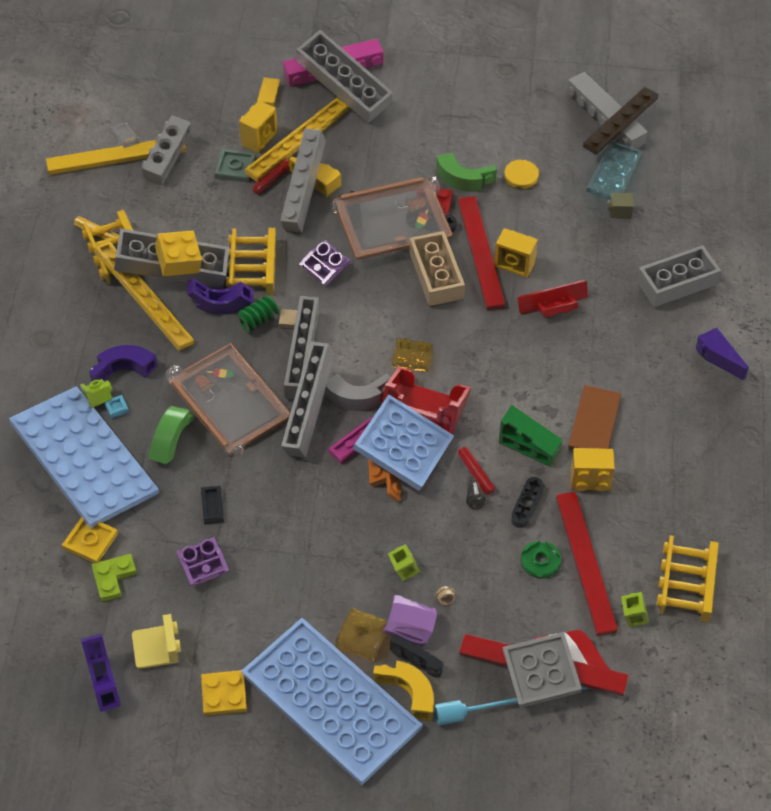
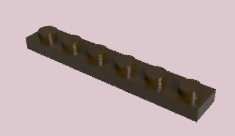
[583,87,659,156]

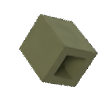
[607,193,634,218]

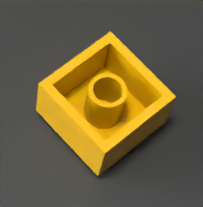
[239,100,277,153]
[494,228,538,278]
[155,230,202,277]
[570,448,615,491]

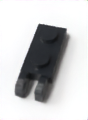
[389,634,443,678]

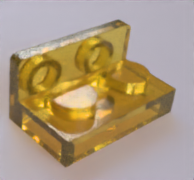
[392,338,433,372]

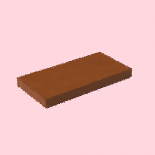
[568,385,621,450]

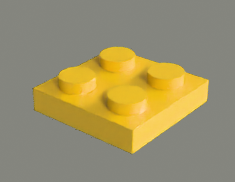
[62,517,118,563]
[201,670,247,716]

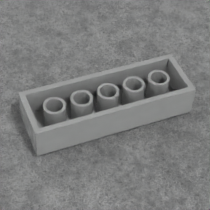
[296,30,393,123]
[114,228,229,289]

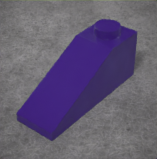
[696,328,749,380]

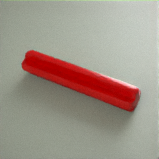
[252,159,290,194]
[458,446,495,495]

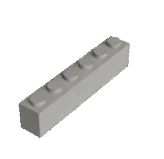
[567,72,648,152]
[280,129,326,233]
[284,296,319,400]
[281,341,335,458]

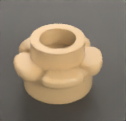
[435,587,455,606]

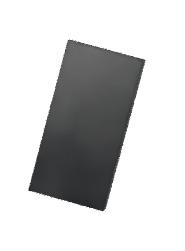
[201,485,224,524]

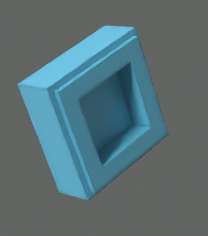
[104,395,129,419]

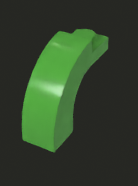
[436,153,497,192]
[148,406,195,464]

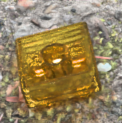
[335,608,388,661]

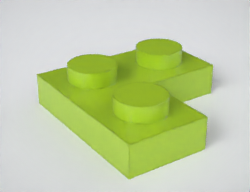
[91,554,137,602]

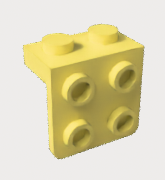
[132,614,181,669]

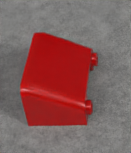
[382,366,471,434]

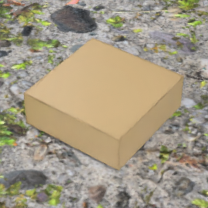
[279,309,297,329]

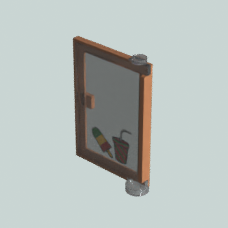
[331,176,453,260]
[165,343,291,456]

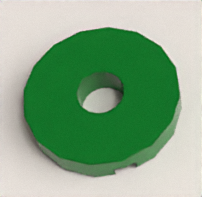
[520,541,561,579]

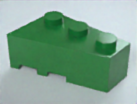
[499,404,562,467]

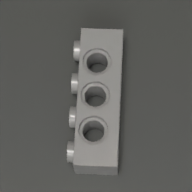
[141,115,191,185]

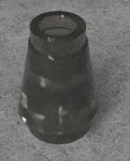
[466,480,486,510]

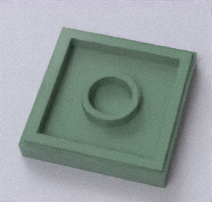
[214,149,256,183]

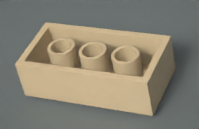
[409,231,465,306]

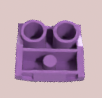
[300,240,352,286]
[176,537,229,586]
[383,595,437,647]

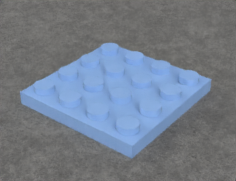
[352,395,454,491]

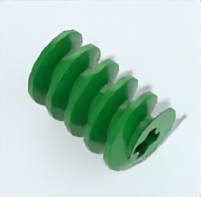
[238,296,279,333]

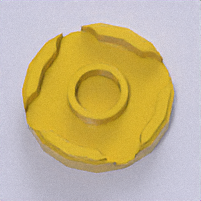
[504,160,539,189]

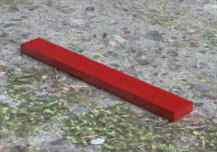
[458,196,505,310]
[556,491,618,636]
[459,634,629,696]

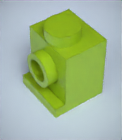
[80,379,113,408]
[388,544,421,581]
[621,592,649,628]

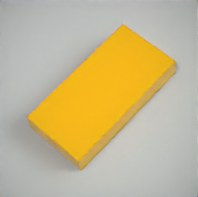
[257,78,280,107]

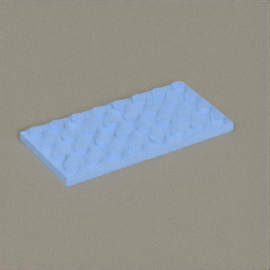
[9,386,159,529]
[241,618,423,785]

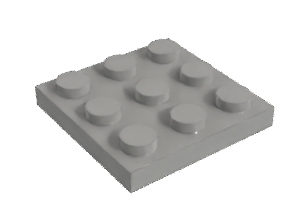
[503,632,582,708]

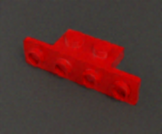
[517,280,588,317]

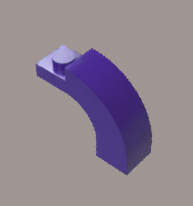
[188,278,253,314]
[89,345,158,382]
[81,634,121,712]

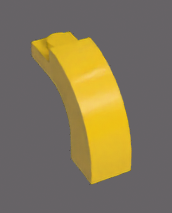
[373,661,434,722]

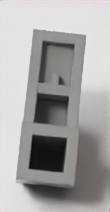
[324,373,391,411]

